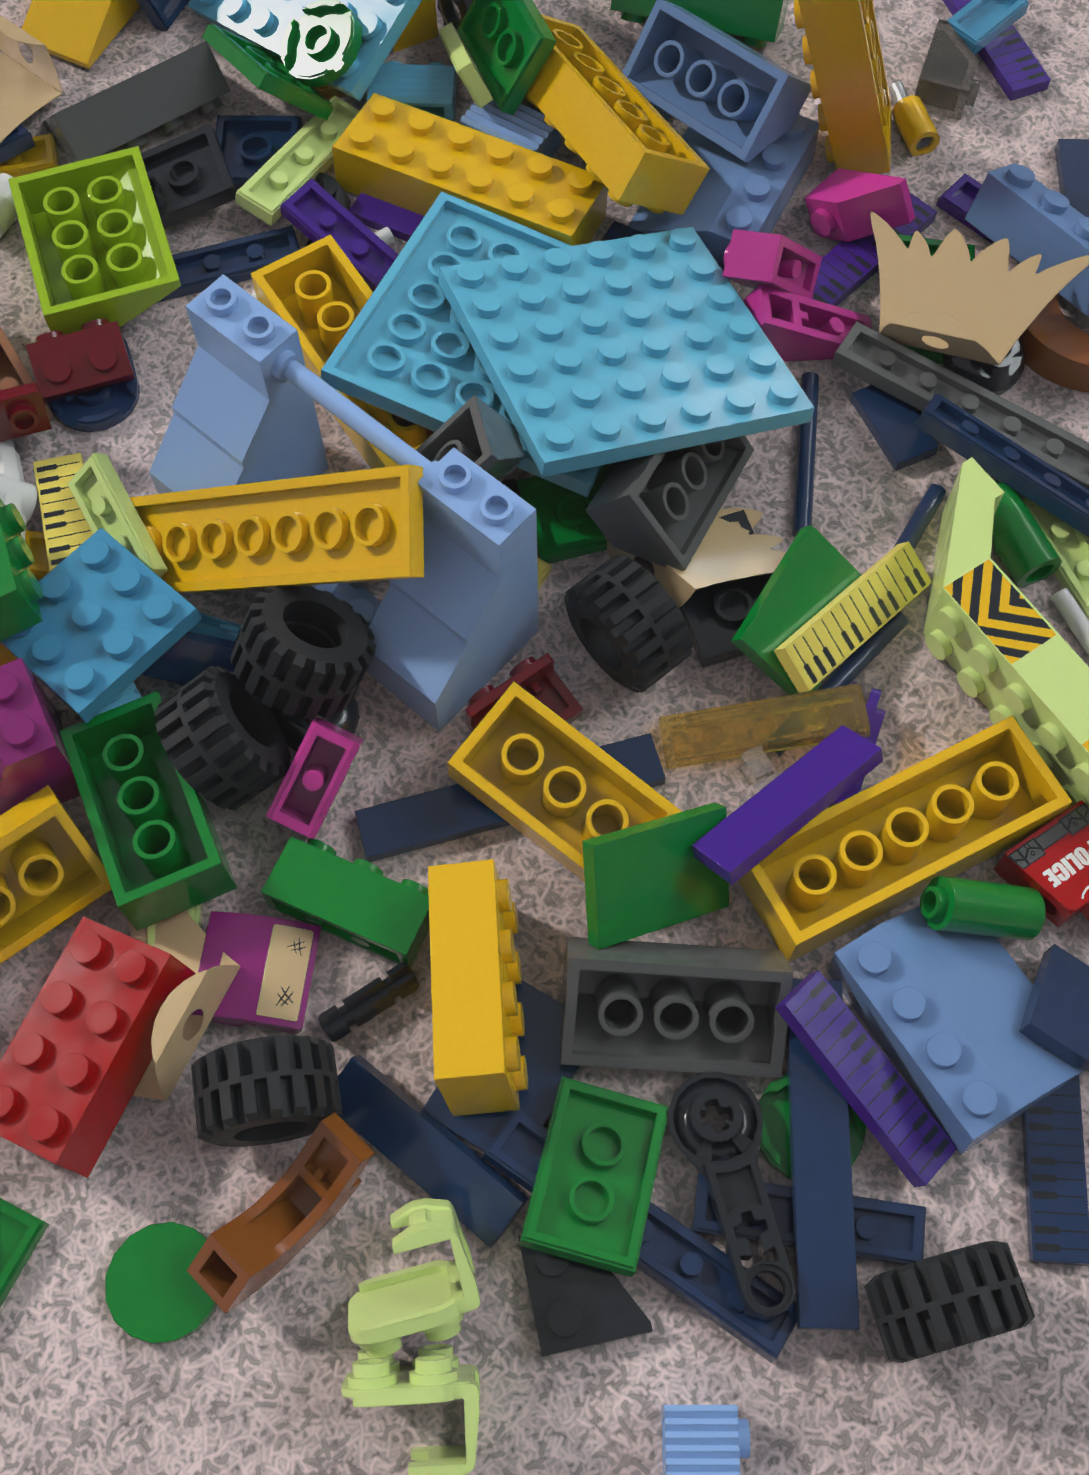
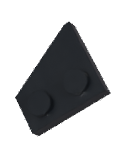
[518,1235,653,1357]

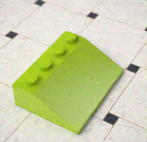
[8,146,181,335]

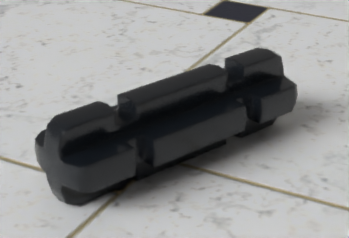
[318,962,419,1042]

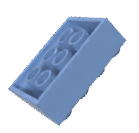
[628,115,820,268]
[828,906,1085,1155]

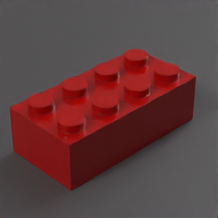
[0,916,196,1178]

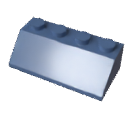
[622,0,811,162]
[965,163,1089,317]

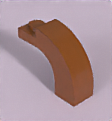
[1020,295,1089,393]
[187,1112,375,1314]

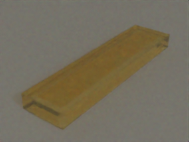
[659,683,870,769]

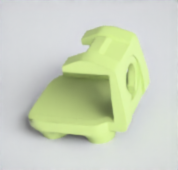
[348,1198,480,1358]
[341,1344,480,1475]

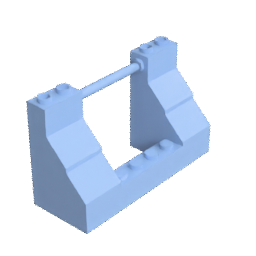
[149,274,539,732]

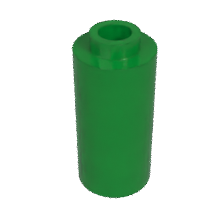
[992,480,1062,588]
[920,876,1045,941]

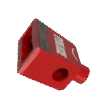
[993,800,1089,928]

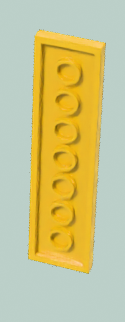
[130,464,424,594]

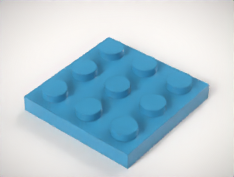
[0,528,202,724]

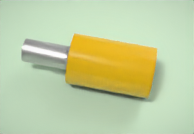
[889,81,940,156]

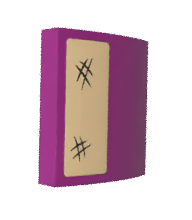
[191,911,322,1034]

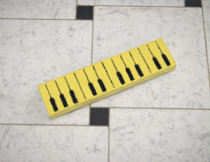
[33,453,93,571]
[774,541,932,693]

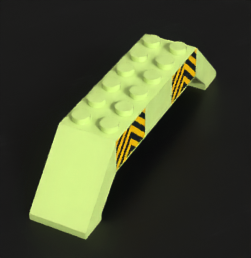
[923,457,1089,809]

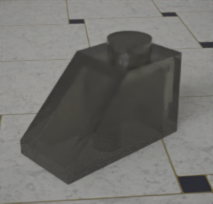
[915,19,981,120]

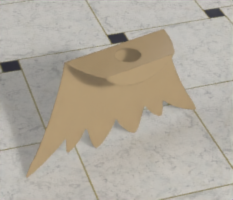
[0,15,63,144]
[870,211,1089,366]
[605,503,786,608]
[128,910,241,1101]

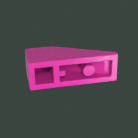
[743,283,873,362]

